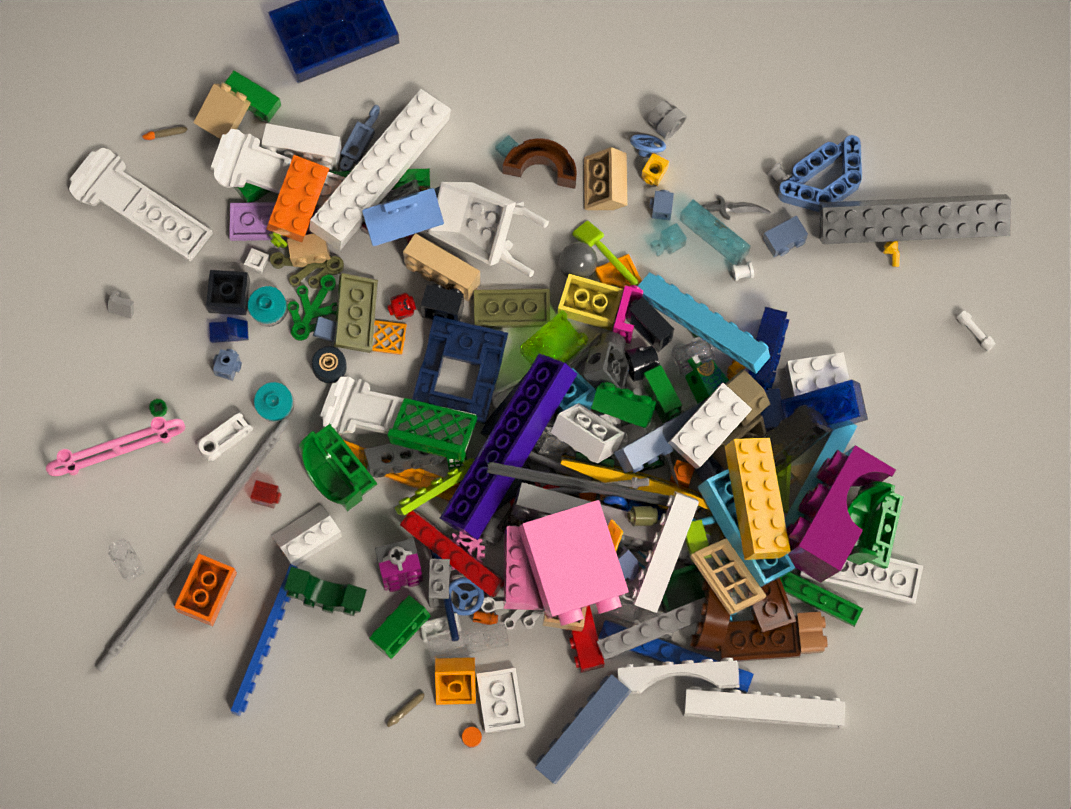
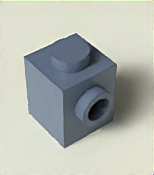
[649,190,674,220]

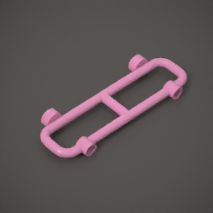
[46,417,185,476]

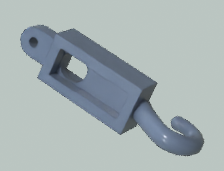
[340,105,380,171]

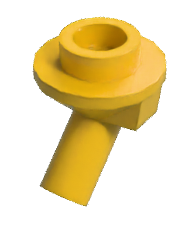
[883,241,900,267]

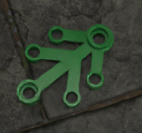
[288,275,337,341]

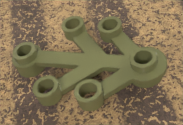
[270,252,344,289]

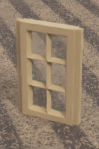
[690,539,766,615]

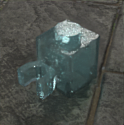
[650,223,687,257]

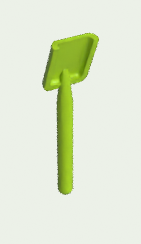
[572,221,638,286]

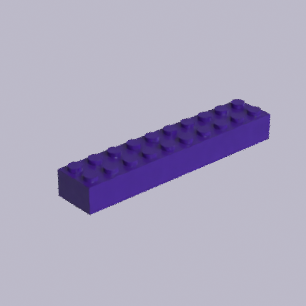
[439,353,577,540]

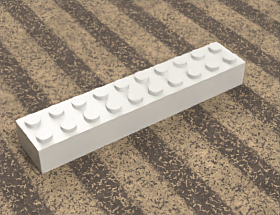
[309,89,451,251]

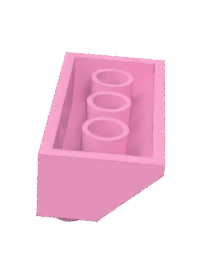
[504,526,543,610]

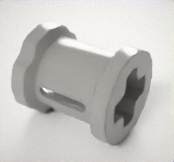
[767,163,792,187]

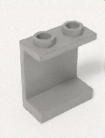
[429,559,451,608]

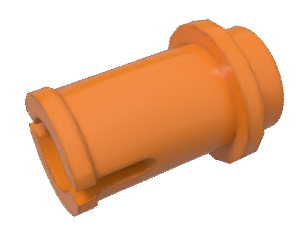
[473,611,499,628]

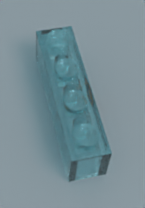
[680,199,751,266]

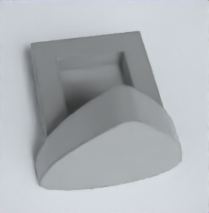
[108,290,134,319]

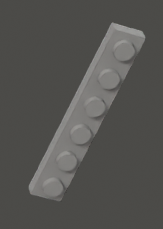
[597,597,705,660]

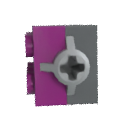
[375,538,423,592]

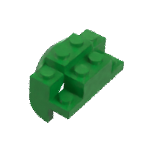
[299,424,377,512]
[847,481,904,569]

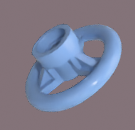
[630,134,666,158]
[449,577,484,616]

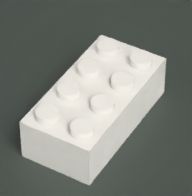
[262,123,342,172]
[668,383,752,469]

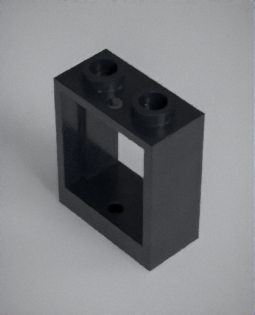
[627,297,674,353]

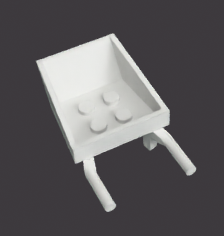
[428,182,549,277]

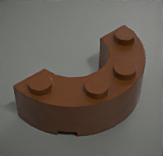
[503,138,577,189]
[690,574,733,653]

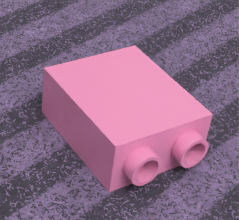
[518,500,629,626]

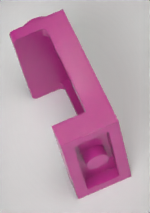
[613,285,643,344]

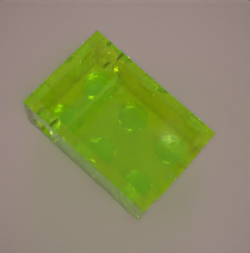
[520,310,588,365]

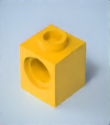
[641,153,669,186]

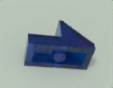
[209,317,249,343]

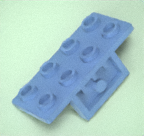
[362,188,444,246]

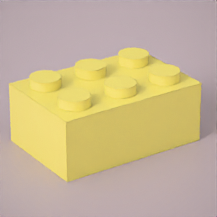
[558,274,624,331]

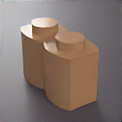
[796,612,828,654]

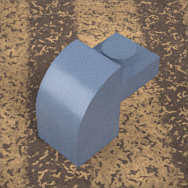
[616,541,639,581]

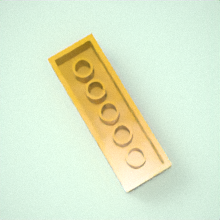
[725,438,791,560]

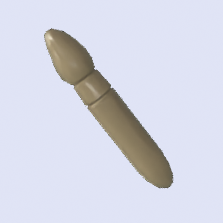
[387,693,424,727]

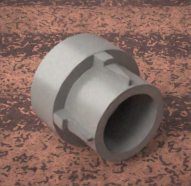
[648,101,687,140]

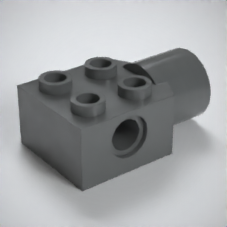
[583,332,630,391]

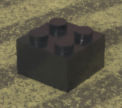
[206,270,250,316]
[421,284,464,321]

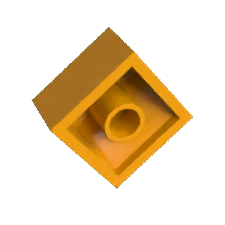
[435,657,476,705]

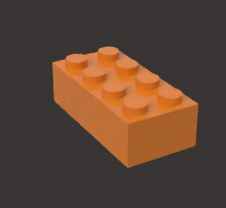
[266,155,329,242]

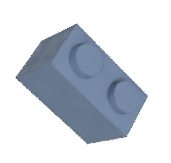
[763,215,808,257]

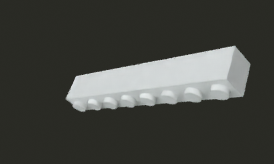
[684,687,845,729]

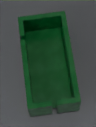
[661,555,742,613]

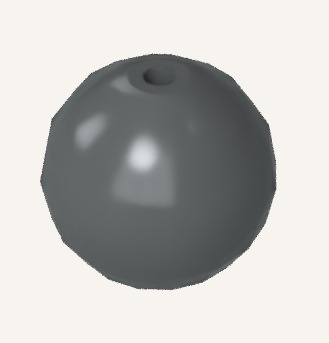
[559,242,598,279]

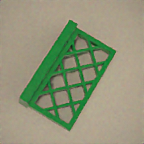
[387,398,477,462]

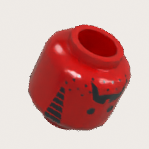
[387,293,417,320]

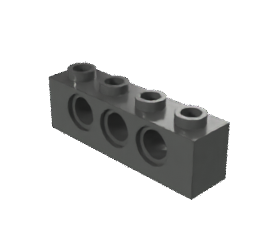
[364,443,445,478]

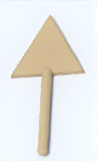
[790,462,815,486]

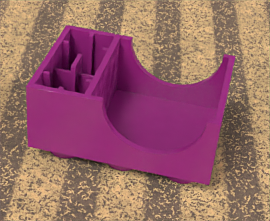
[786,445,896,583]

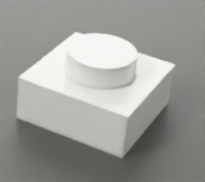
[244,248,269,274]

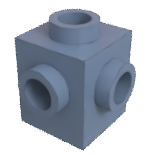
[213,349,242,381]

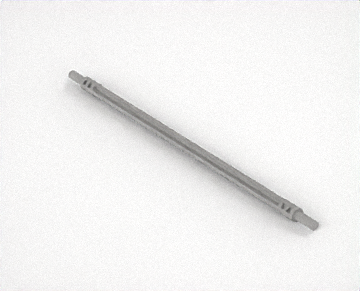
[96,418,290,672]

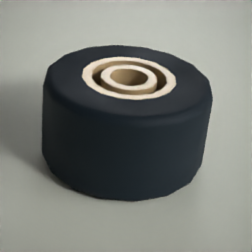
[312,346,347,383]

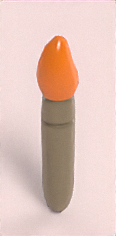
[142,126,188,140]

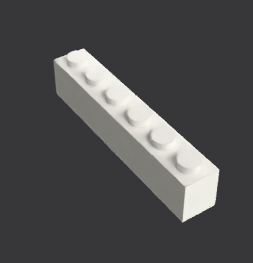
[631,491,699,613]

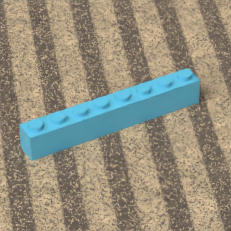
[638,272,770,374]

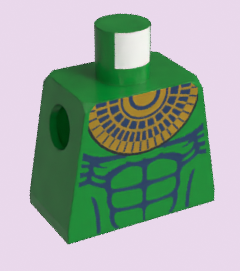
[685,355,729,403]

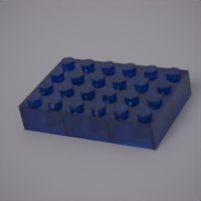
[268,0,399,83]

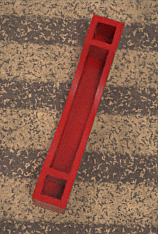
[400,510,504,597]

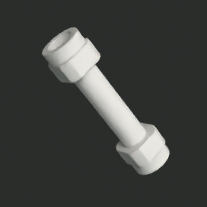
[957,311,996,351]

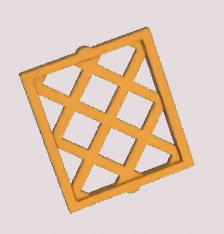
[372,320,407,355]

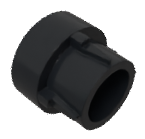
[625,346,660,382]

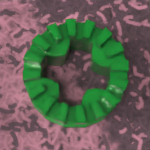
[149,399,167,417]

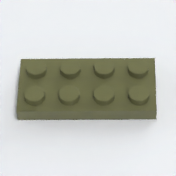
[333,273,378,353]
[474,289,550,328]

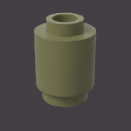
[627,506,658,526]

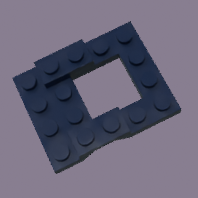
[412,316,508,424]

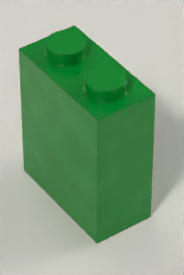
[642,365,682,423]

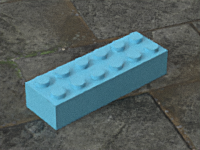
[698,469,795,587]

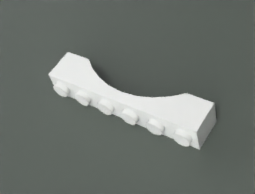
[618,658,740,694]

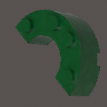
[284,566,367,616]

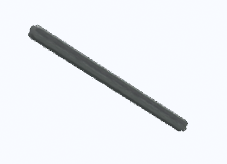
[487,462,669,507]

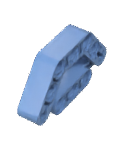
[778,135,862,212]

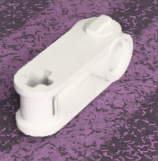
[197,413,253,461]

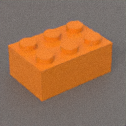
[174,554,237,627]

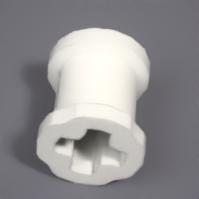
[732,261,754,281]

